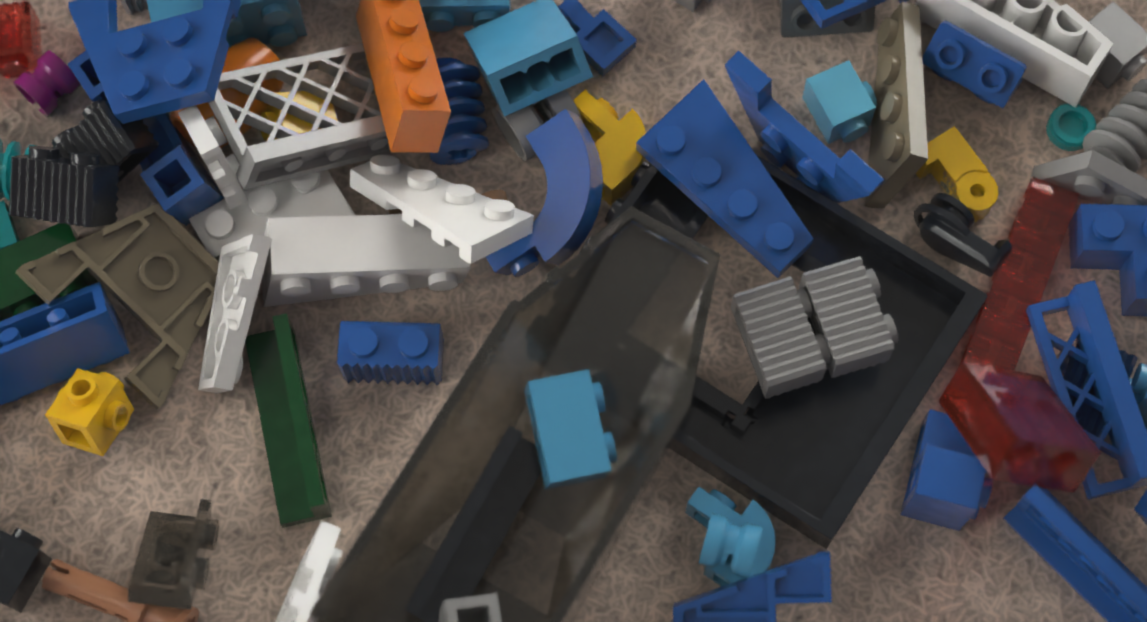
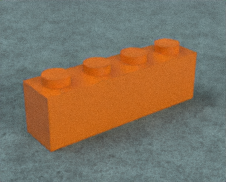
[356,0,451,153]

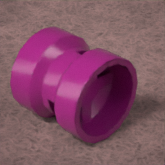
[13,50,81,117]

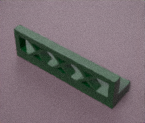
[245,313,332,528]

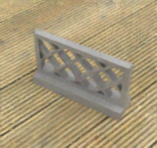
[208,43,397,190]

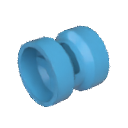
[698,513,763,578]

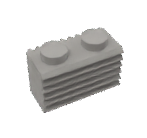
[799,256,898,377]
[731,276,830,398]

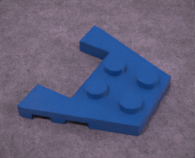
[68,0,241,124]
[725,51,884,203]
[673,551,832,622]

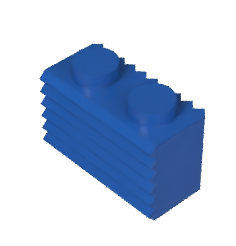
[337,321,444,385]

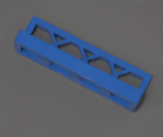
[1026,280,1147,500]

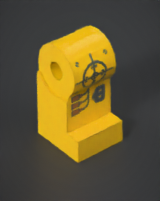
[915,126,999,222]

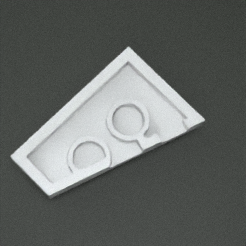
[198,234,272,393]

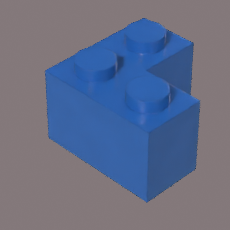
[1068,204,1147,317]
[900,409,993,531]

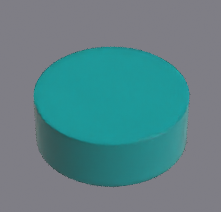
[1046,103,1096,151]

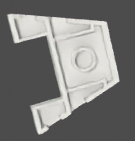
[275,521,343,622]

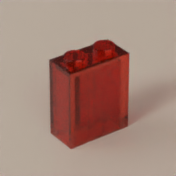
[938,361,1101,493]

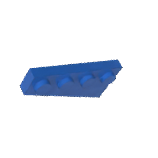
[636,79,814,278]

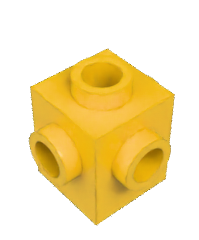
[45,368,135,456]

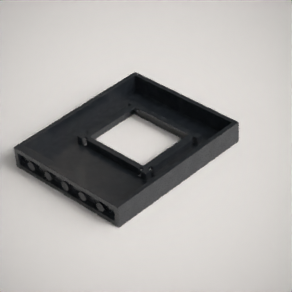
[522,155,988,549]

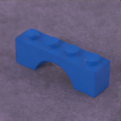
[68,50,224,226]

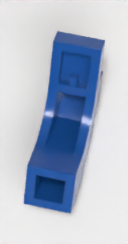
[486,109,603,277]

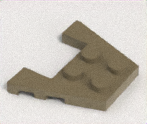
[15,203,219,410]

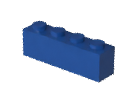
[0,282,130,406]

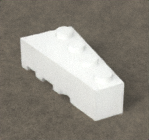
[915,0,1114,108]
[262,214,471,307]

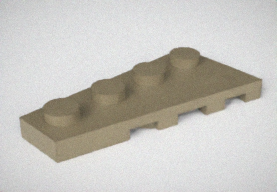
[865,1,928,209]

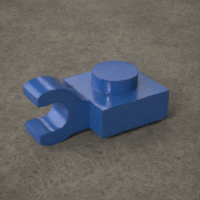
[558,0,637,77]

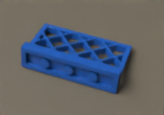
[1003,482,1147,622]

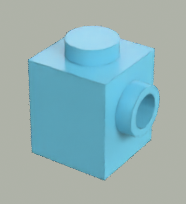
[802,60,877,144]

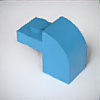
[685,486,775,587]

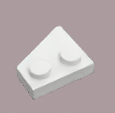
[178,105,248,209]

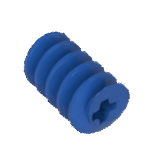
[429,57,490,165]

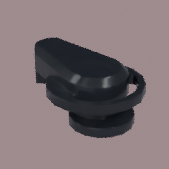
[913,193,1013,277]

